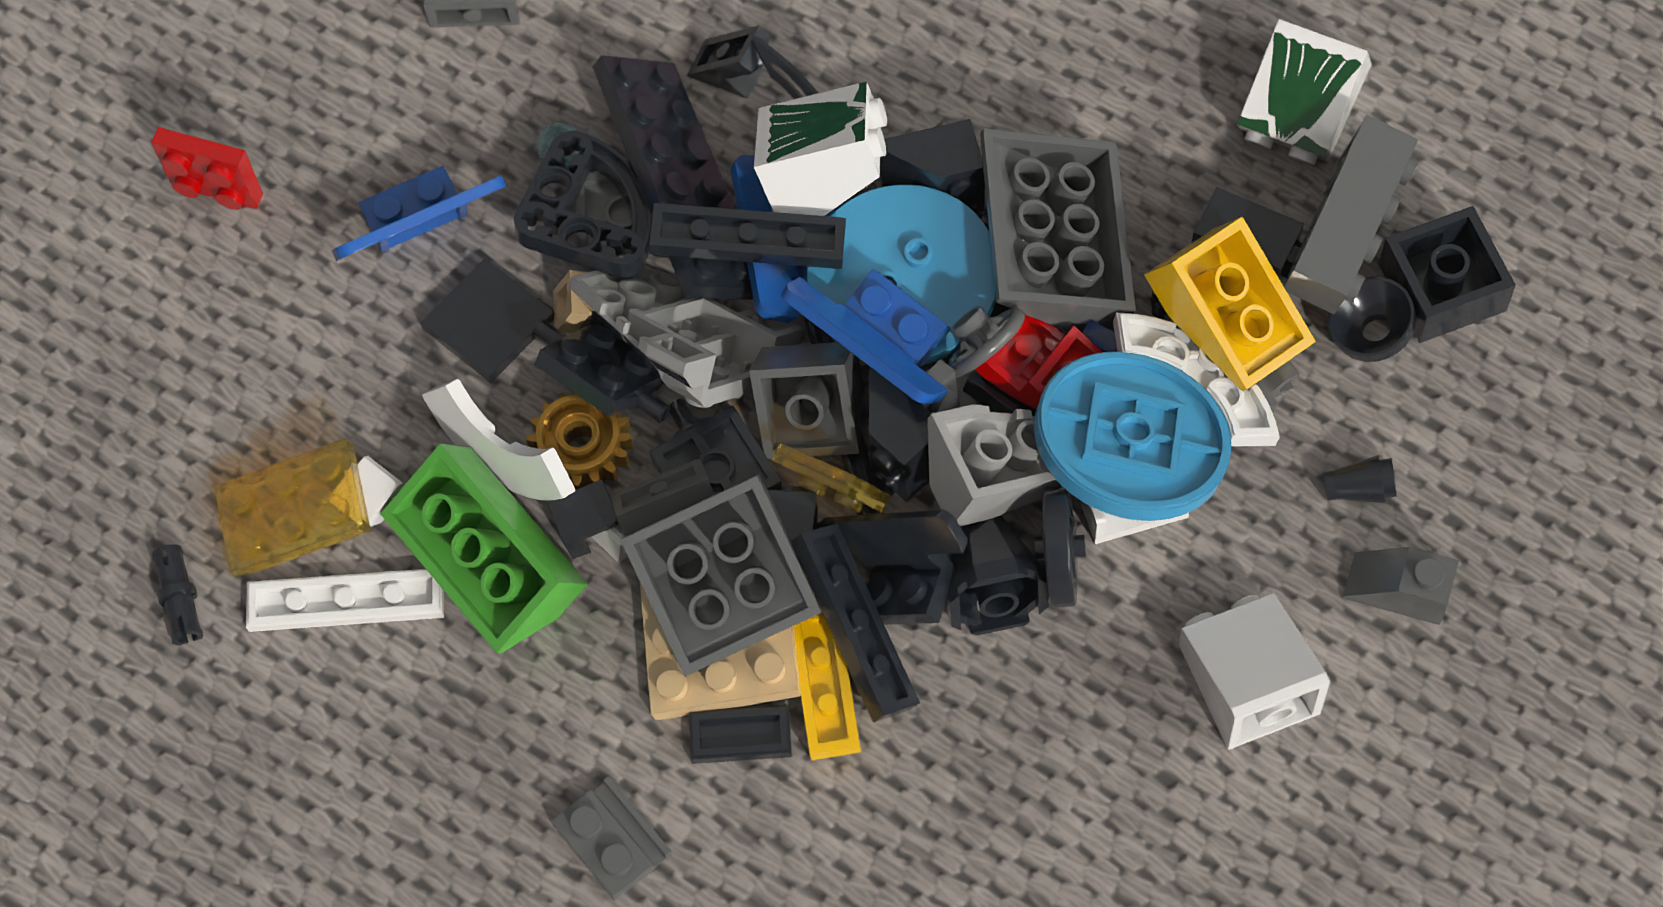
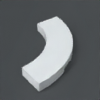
[1113,313,1280,446]
[422,379,575,500]

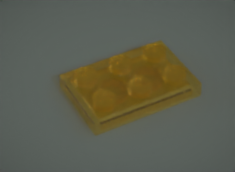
[214,438,371,577]

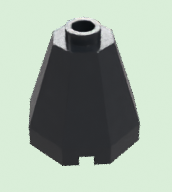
[946,515,1049,636]

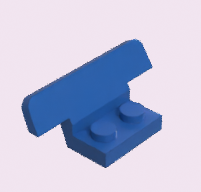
[731,155,843,323]
[331,165,507,261]
[781,269,950,404]

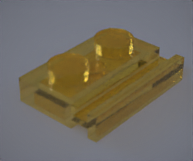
[772,443,889,513]

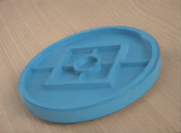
[807,185,996,365]
[1034,352,1231,521]

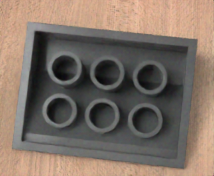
[980,128,1136,336]

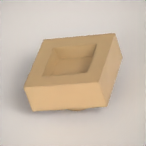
[553,270,592,334]

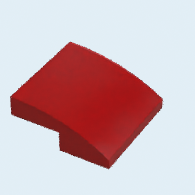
[974,314,1104,409]

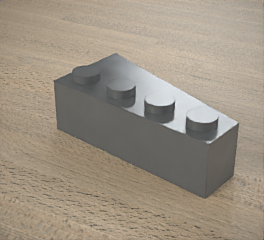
[1283,114,1419,314]

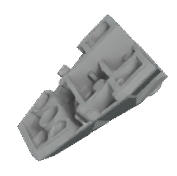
[569,265,805,408]

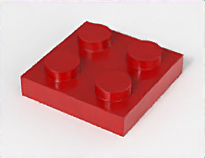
[151,127,263,210]

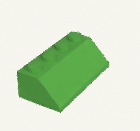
[380,444,588,653]

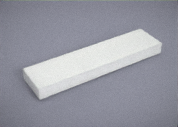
[246,569,444,632]

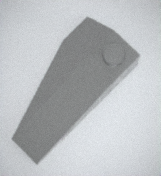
[928,405,1063,526]

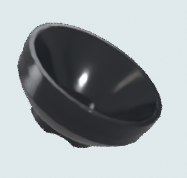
[1327,277,1416,362]

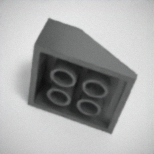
[620,474,822,676]

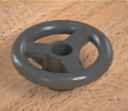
[947,306,1025,377]

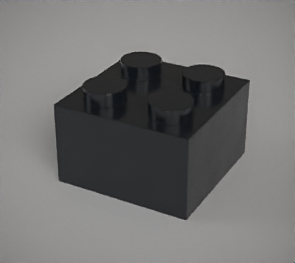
[1379,206,1516,343]

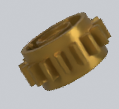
[526,392,634,490]

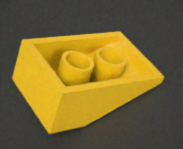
[1144,217,1316,391]

